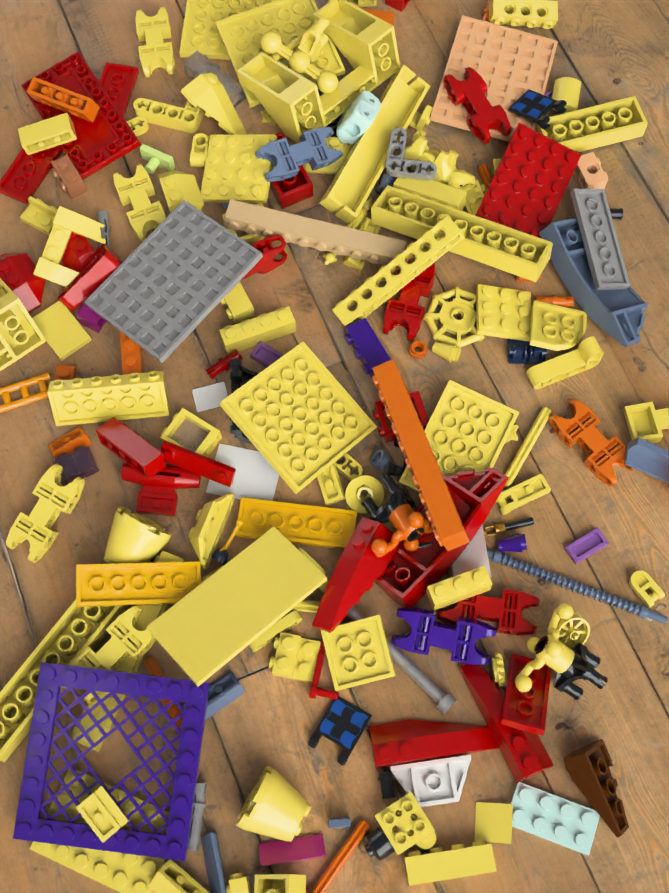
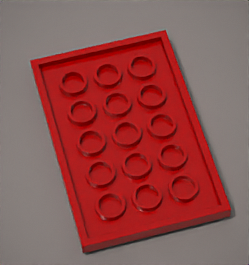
[475,123,581,239]

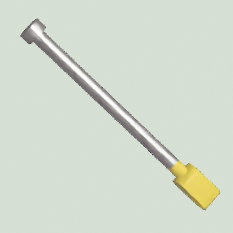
[298,548,457,715]

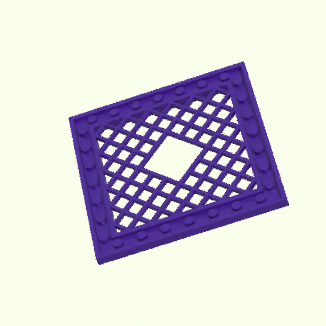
[13,662,210,861]

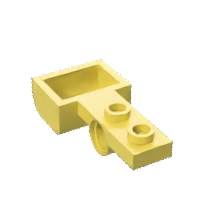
[623,402,669,444]

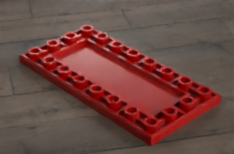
[21,51,141,180]

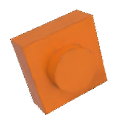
[54,365,77,381]

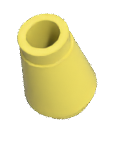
[432,342,461,363]

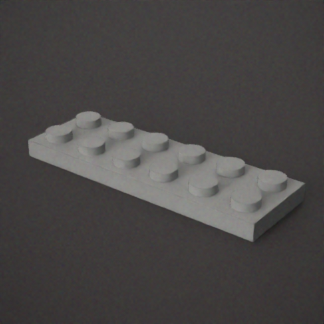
[570,189,630,290]

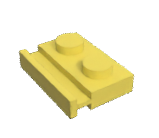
[76,786,129,843]

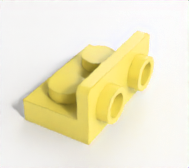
[461,180,487,215]
[20,196,58,236]

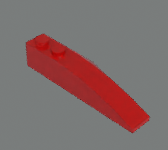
[312,517,401,633]
[369,719,499,769]

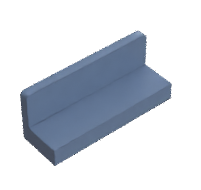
[624,437,669,484]

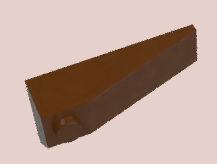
[563,739,629,837]

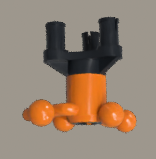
[361,472,434,557]

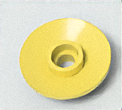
[345,475,384,514]

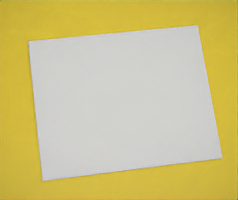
[206,443,279,501]

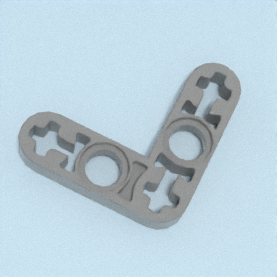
[386,127,437,181]

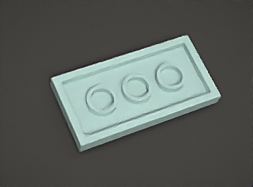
[510,782,600,856]

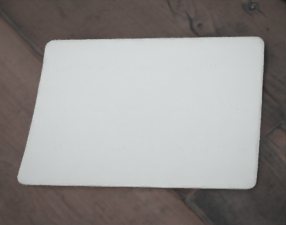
[192,382,228,412]

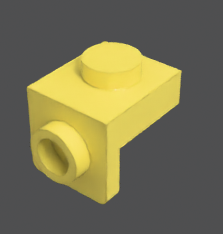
[409,105,433,130]

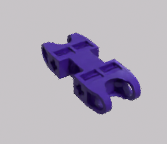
[391,607,497,665]

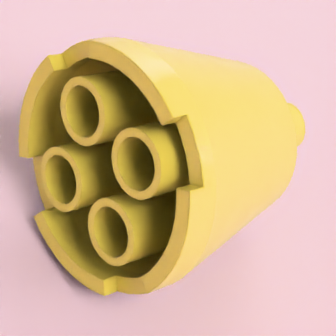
[104,506,172,564]
[236,766,312,842]

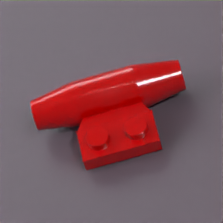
[121,464,201,516]

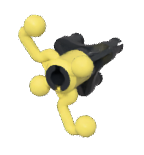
[515,603,608,700]

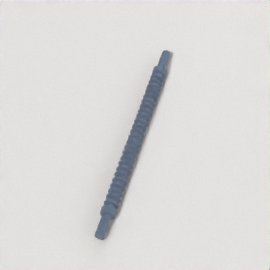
[487,549,668,624]

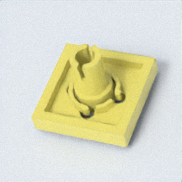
[375,792,435,855]

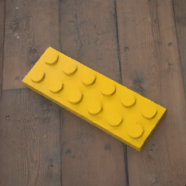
[235,497,357,550]
[76,561,201,607]

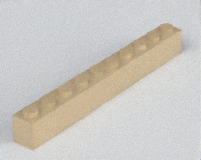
[225,199,406,265]

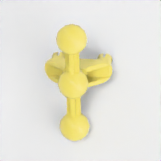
[260,17,338,94]

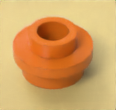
[409,340,427,359]

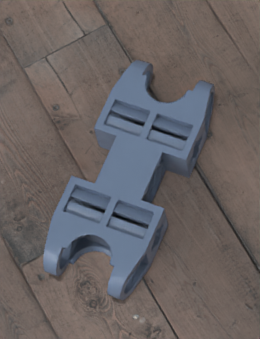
[255,127,343,182]

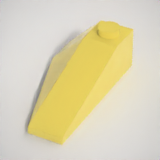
[181,73,247,135]

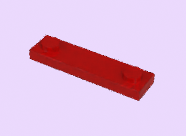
[161,441,236,487]

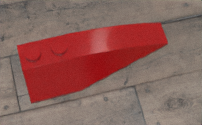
[459,664,554,783]

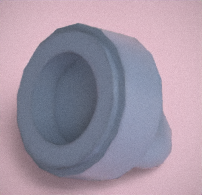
[370,449,390,471]

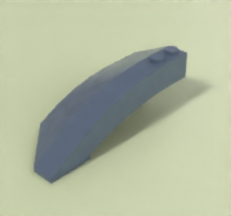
[539,218,648,347]

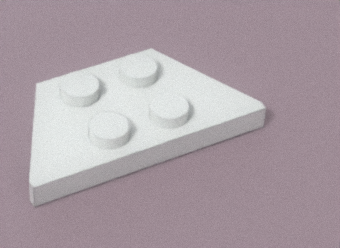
[390,755,471,807]

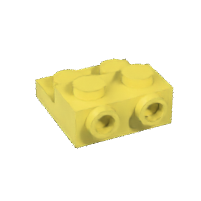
[269,632,321,683]

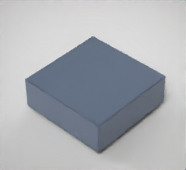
[329,818,351,829]

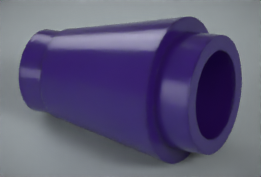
[497,533,527,552]

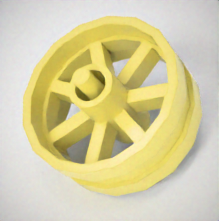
[556,611,590,649]

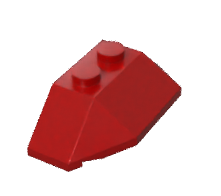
[60,232,95,273]
[0,253,46,313]

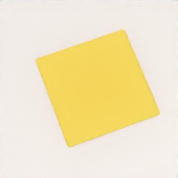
[474,802,513,844]

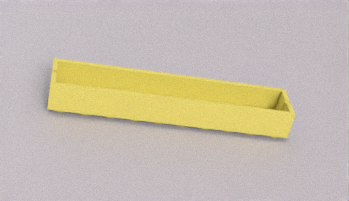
[319,65,430,224]

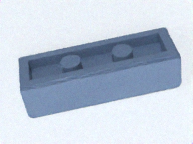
[182,671,245,720]
[201,832,227,893]

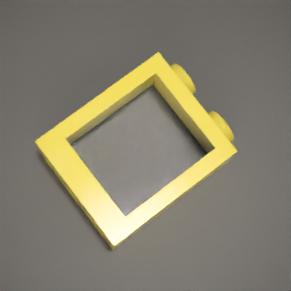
[160,408,222,457]

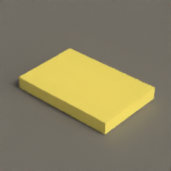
[32,301,92,361]

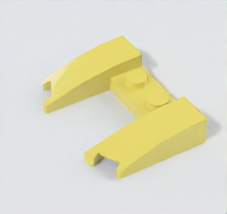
[33,206,106,288]

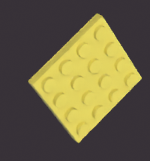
[200,134,277,203]

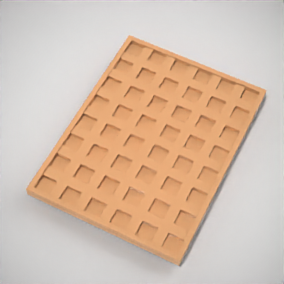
[430,15,558,142]

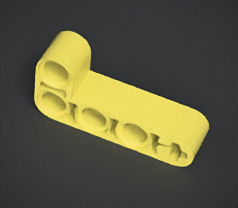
[133,98,204,133]
[526,336,604,389]

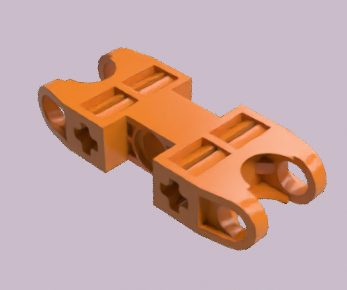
[549,398,634,486]

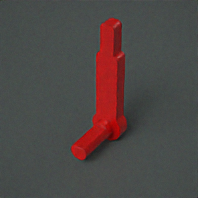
[309,639,339,700]

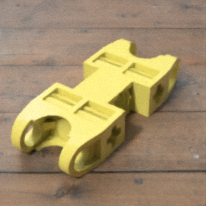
[135,7,175,78]
[113,164,166,243]
[6,464,85,563]
[71,605,156,704]

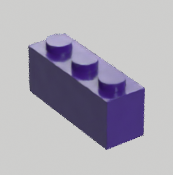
[344,318,391,378]

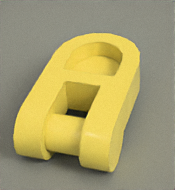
[629,571,665,608]

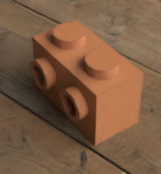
[51,155,87,199]

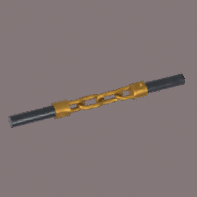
[417,517,534,549]

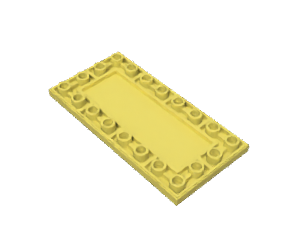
[146,527,327,686]

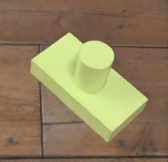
[140,144,175,174]

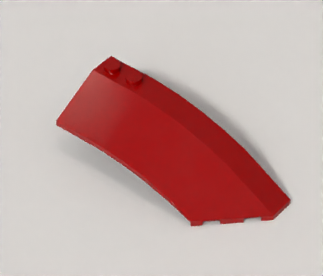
[375,468,508,607]

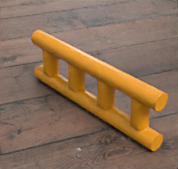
[0,372,51,413]

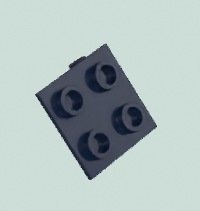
[508,339,547,364]

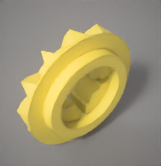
[491,653,506,687]

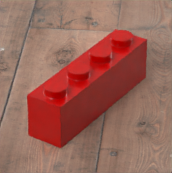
[96,417,166,480]

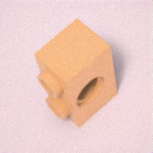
[573,152,608,189]

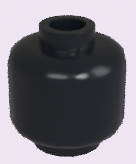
[364,826,395,861]

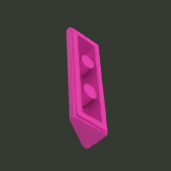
[259,834,326,867]

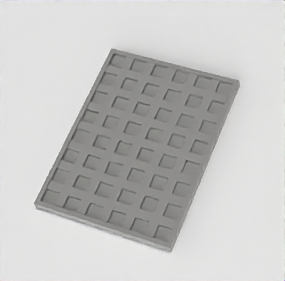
[84,200,263,363]

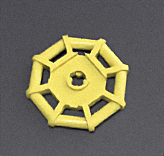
[423,286,484,348]

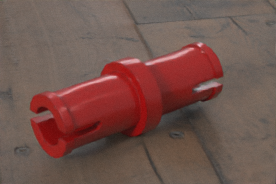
[205,349,243,380]

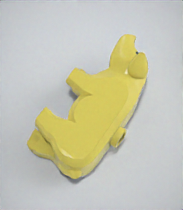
[404,129,475,189]

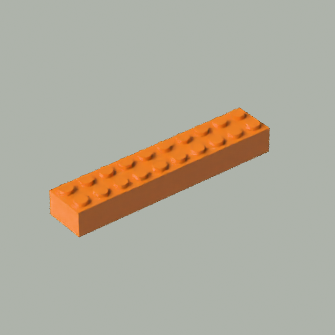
[372,359,470,551]

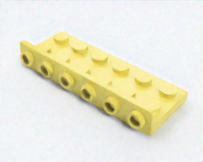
[48,371,170,426]

